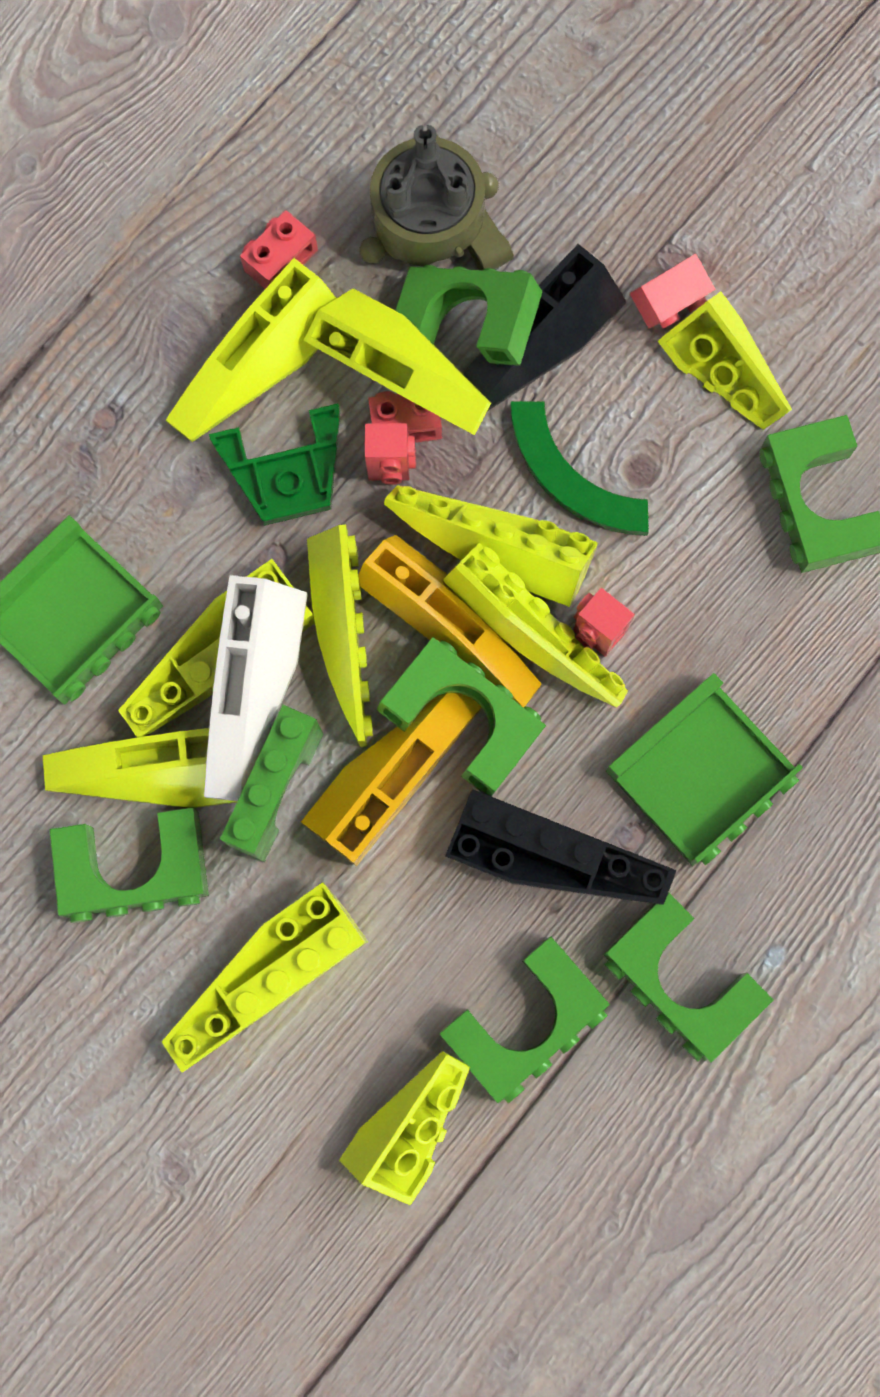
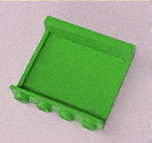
[0,515,163,705]
[606,673,803,867]

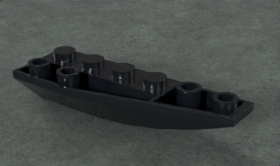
[463,244,626,411]
[445,789,677,905]

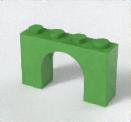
[395,265,543,366]
[759,415,880,573]
[377,637,546,796]
[220,705,323,862]
[50,808,209,923]
[603,892,774,1063]
[440,937,610,1103]

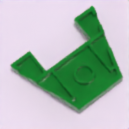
[209,403,340,526]

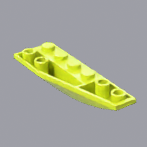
[166,258,336,442]
[304,288,491,435]
[384,485,598,607]
[307,524,373,747]
[442,543,628,708]
[118,559,315,738]
[42,728,237,808]
[162,882,368,1073]

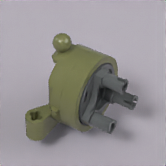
[359,125,514,271]

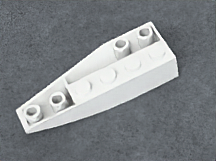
[204,575,307,801]

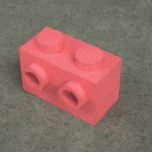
[240,210,318,289]
[629,254,716,329]
[368,391,442,443]
[365,423,416,485]
[573,587,635,657]

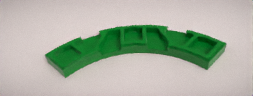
[510,401,649,536]

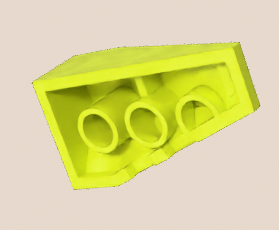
[658,292,792,430]
[339,1051,470,1206]

